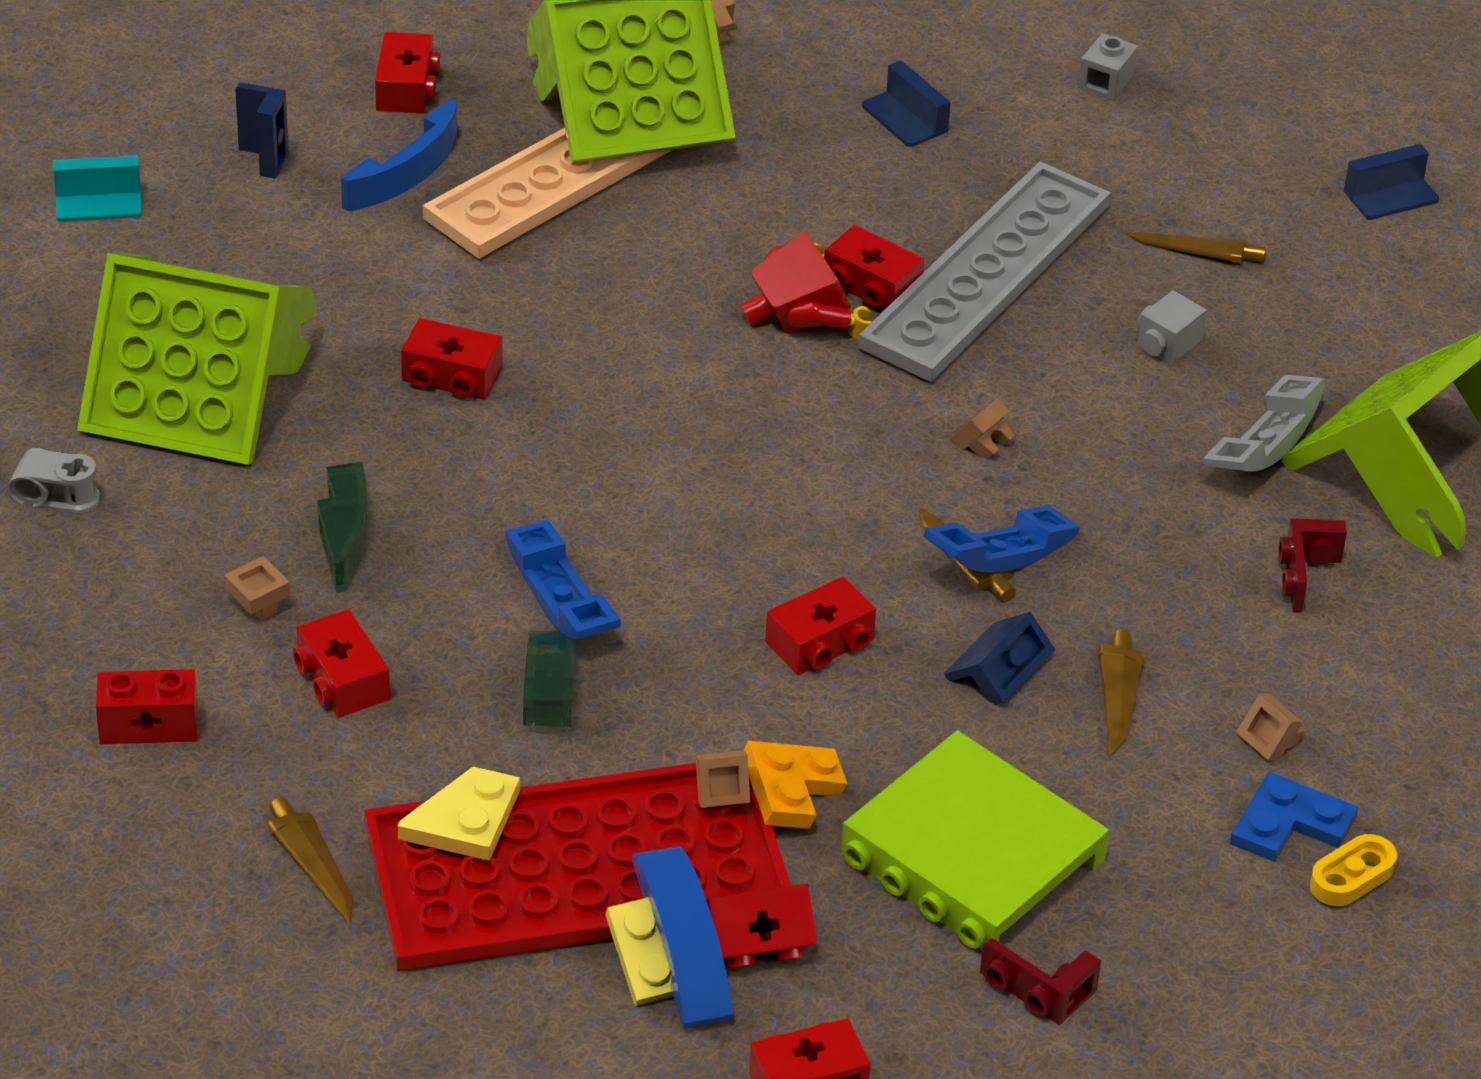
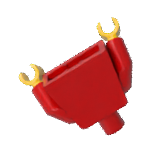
[740,231,873,339]

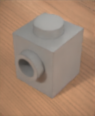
[1078,33,1138,101]
[1137,290,1207,364]

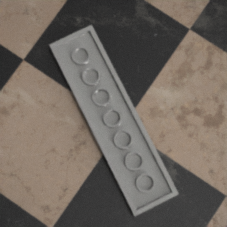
[858,161,1111,382]

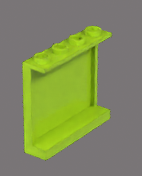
[841,730,1110,950]

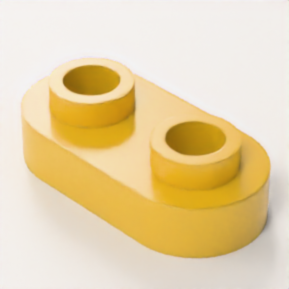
[1310,834,1397,906]

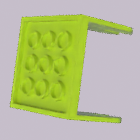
[527,0,736,164]
[77,253,316,465]
[1280,331,1481,559]

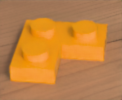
[743,741,848,829]

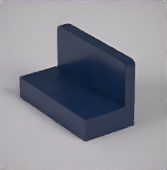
[862,60,951,147]
[235,82,289,179]
[1344,144,1439,220]
[944,612,1055,705]

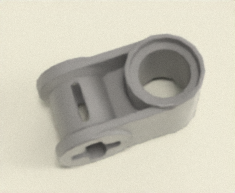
[7,448,101,513]

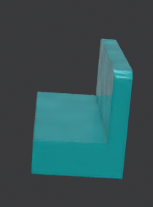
[53,155,142,222]

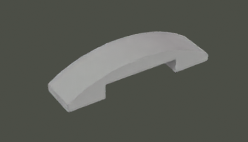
[1203,374,1325,471]

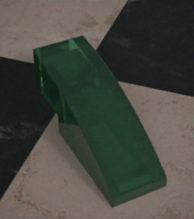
[317,462,367,593]
[523,630,577,727]

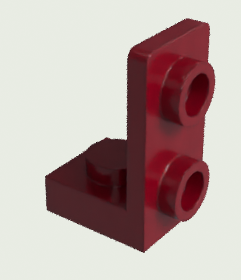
[1278,518,1347,613]
[980,938,1101,1025]

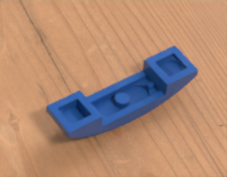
[341,99,457,211]
[923,505,1080,572]
[505,519,621,639]
[632,846,734,1029]

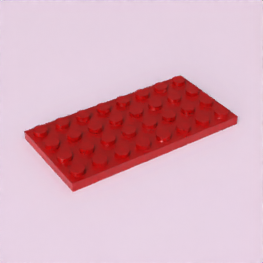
[364,763,791,971]

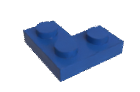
[1230,771,1359,862]

